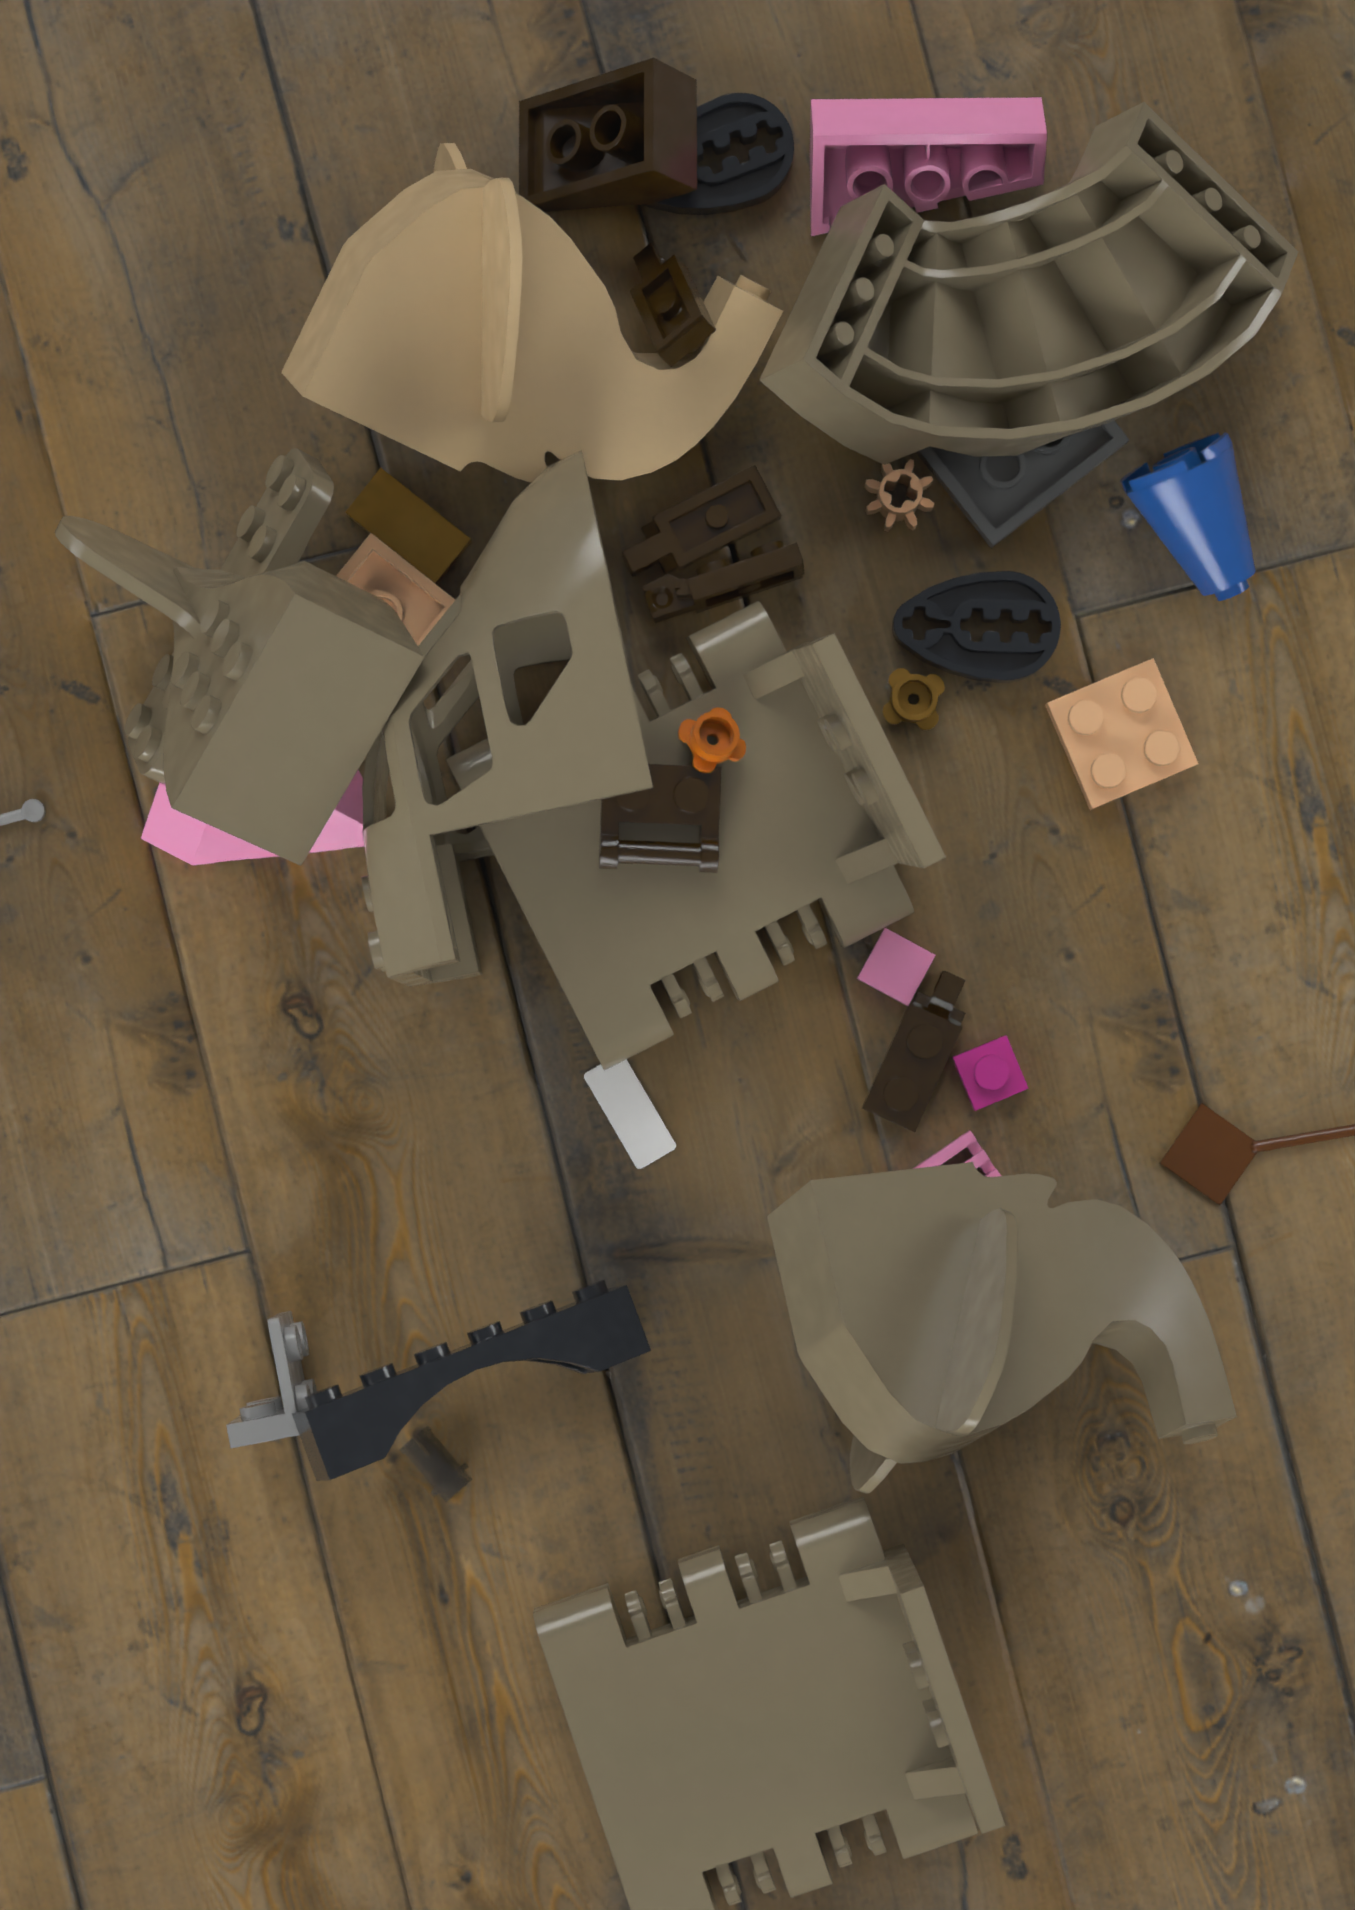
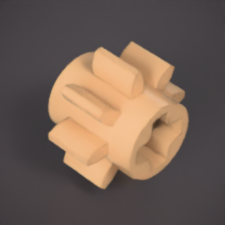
[864,459,935,532]

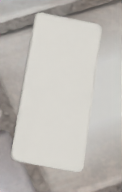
[584,1059,676,1169]

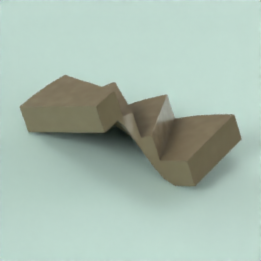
[759,102,1299,465]

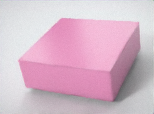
[857,928,936,1006]

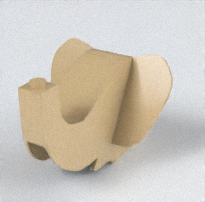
[281,143,783,482]

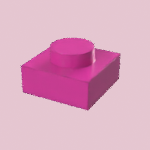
[951,1035,1029,1111]

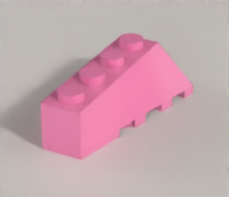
[810,97,1047,236]

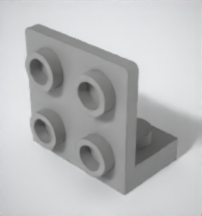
[226,1311,317,1448]

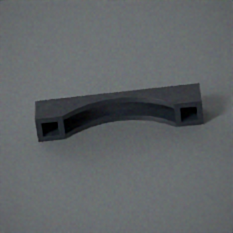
[292,1280,651,1481]

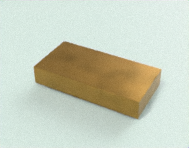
[345,468,472,585]

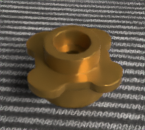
[882,668,945,731]

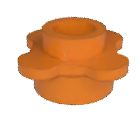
[678,707,746,773]

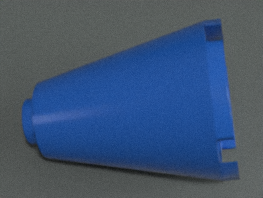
[1120,432,1256,601]

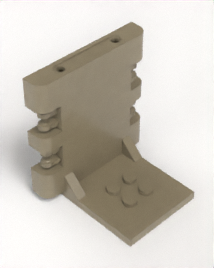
[445,601,946,1071]
[533,1496,1005,1910]

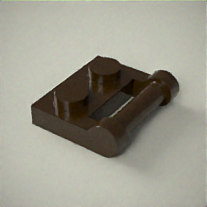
[599,764,722,873]

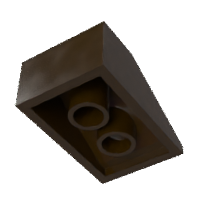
[519,57,697,212]

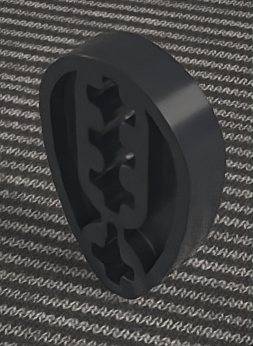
[644,93,794,215]
[892,571,1061,683]

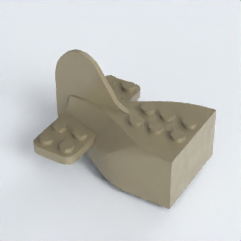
[54,448,424,866]

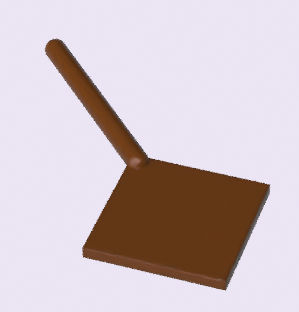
[1160,1103,1355,1205]

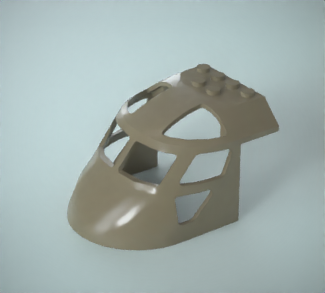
[361,450,653,987]

